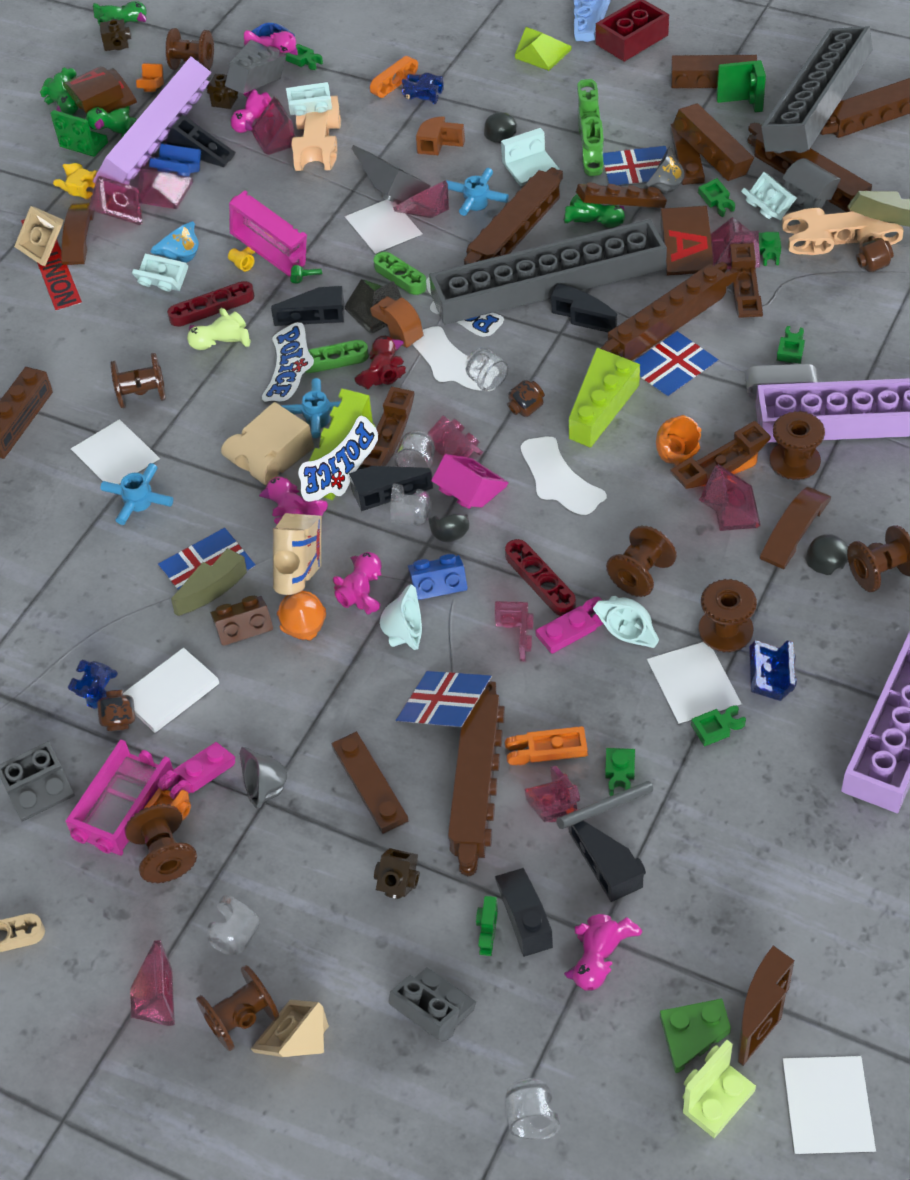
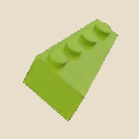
[569,348,640,448]
[309,388,375,500]

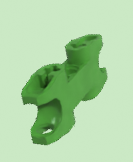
[577,79,604,176]

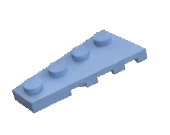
[574,0,611,42]

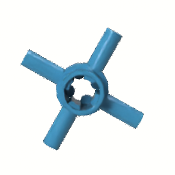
[444,168,509,216]
[280,378,341,438]
[100,463,174,525]

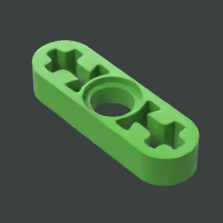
[374,252,427,295]
[305,340,369,373]

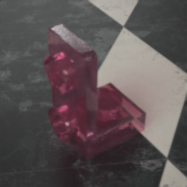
[495,601,534,662]

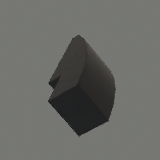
[551,283,617,333]

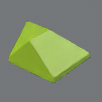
[515,27,572,71]

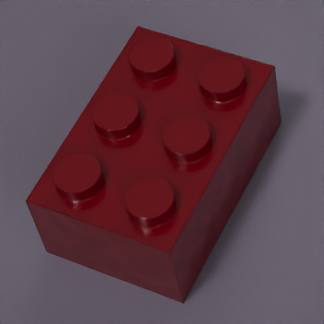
[596,0,669,62]

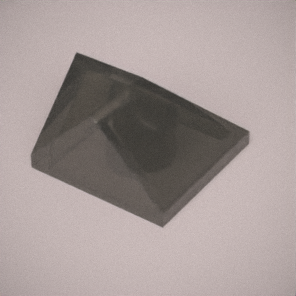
[345,279,402,334]

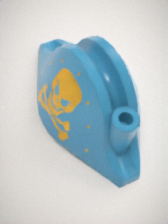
[150,221,199,263]

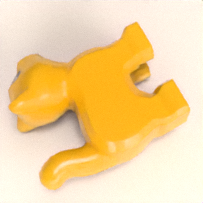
[53,163,100,199]

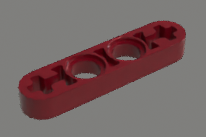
[167,281,255,327]
[505,539,576,616]

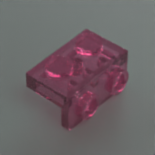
[423,415,483,457]
[525,766,580,822]

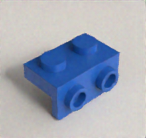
[149,144,201,177]
[408,554,468,600]

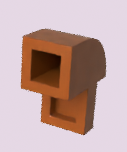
[416,117,465,156]
[370,296,424,348]

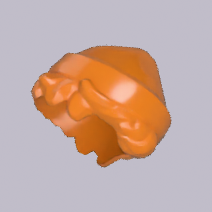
[656,415,702,466]
[277,590,326,641]

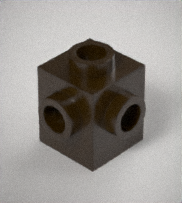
[100,19,132,51]
[207,74,238,109]
[374,848,420,899]

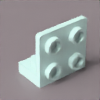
[501,128,560,186]

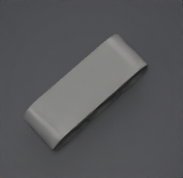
[745,364,818,399]

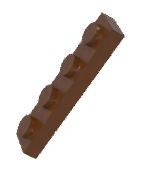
[576,182,667,208]

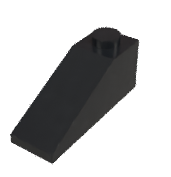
[165,115,236,167]
[271,286,345,326]
[349,466,433,512]
[569,820,646,902]
[495,868,553,957]

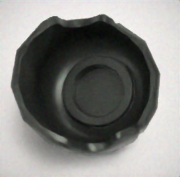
[484,112,517,143]
[428,514,470,542]
[805,534,848,575]

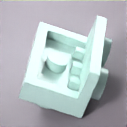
[286,82,332,116]
[741,172,797,220]
[132,253,189,292]

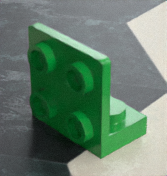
[716,60,766,112]
[50,110,108,157]

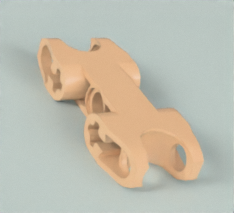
[291,96,341,171]
[782,208,904,255]

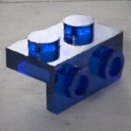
[749,640,797,701]

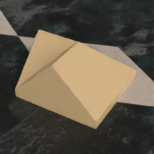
[14,206,64,266]
[251,1000,329,1057]

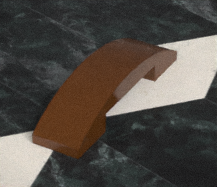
[61,202,96,265]
[730,243,763,318]
[360,386,415,468]
[670,421,771,489]
[760,487,831,569]

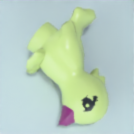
[187,308,251,350]

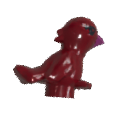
[355,335,406,389]

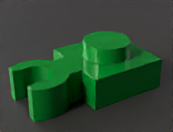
[285,44,323,70]
[698,178,735,217]
[755,232,782,266]
[776,326,805,364]
[691,705,746,747]
[605,748,635,796]
[476,896,498,956]

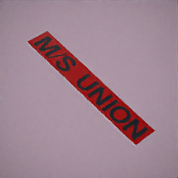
[21,219,82,310]

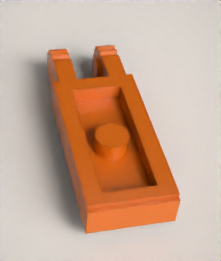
[505,726,588,766]

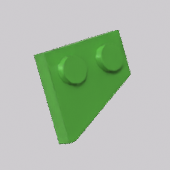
[660,998,731,1073]

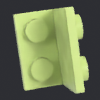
[682,1040,756,1138]

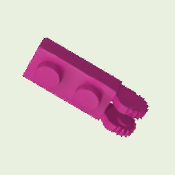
[536,597,603,654]
[157,742,235,800]

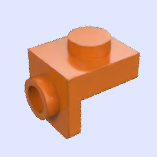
[136,63,164,92]
[144,788,191,820]

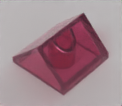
[251,97,295,155]

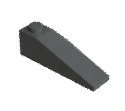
[351,145,431,202]

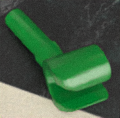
[290,265,322,284]

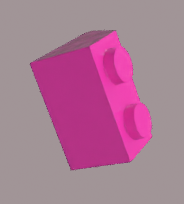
[431,454,509,509]

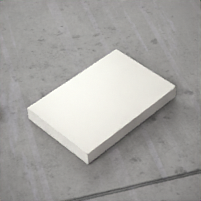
[123,648,220,733]

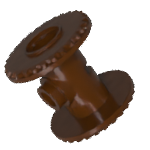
[165,28,214,71]
[111,353,166,408]
[769,411,825,480]
[606,525,677,597]
[847,525,910,592]
[699,579,757,652]
[125,804,197,884]
[196,965,279,1051]

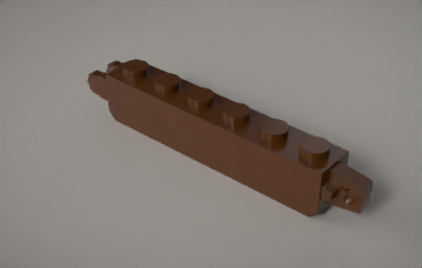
[820,78,910,138]
[747,122,872,212]
[464,167,563,265]
[600,262,738,361]
[448,681,505,877]

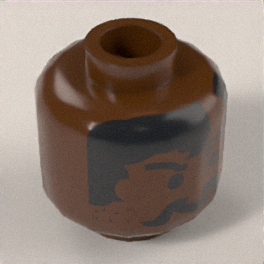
[856,238,894,272]
[507,380,545,417]
[97,690,135,731]

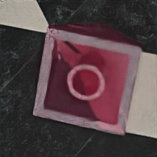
[136,168,193,209]
[89,176,142,225]
[393,180,449,218]
[711,217,760,269]
[699,464,761,531]
[130,940,175,1026]

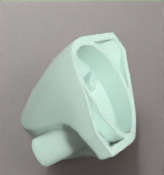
[380,584,422,650]
[593,596,659,648]

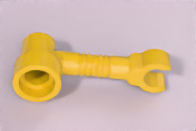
[228,235,271,272]

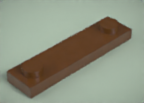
[670,123,705,185]
[331,731,409,834]

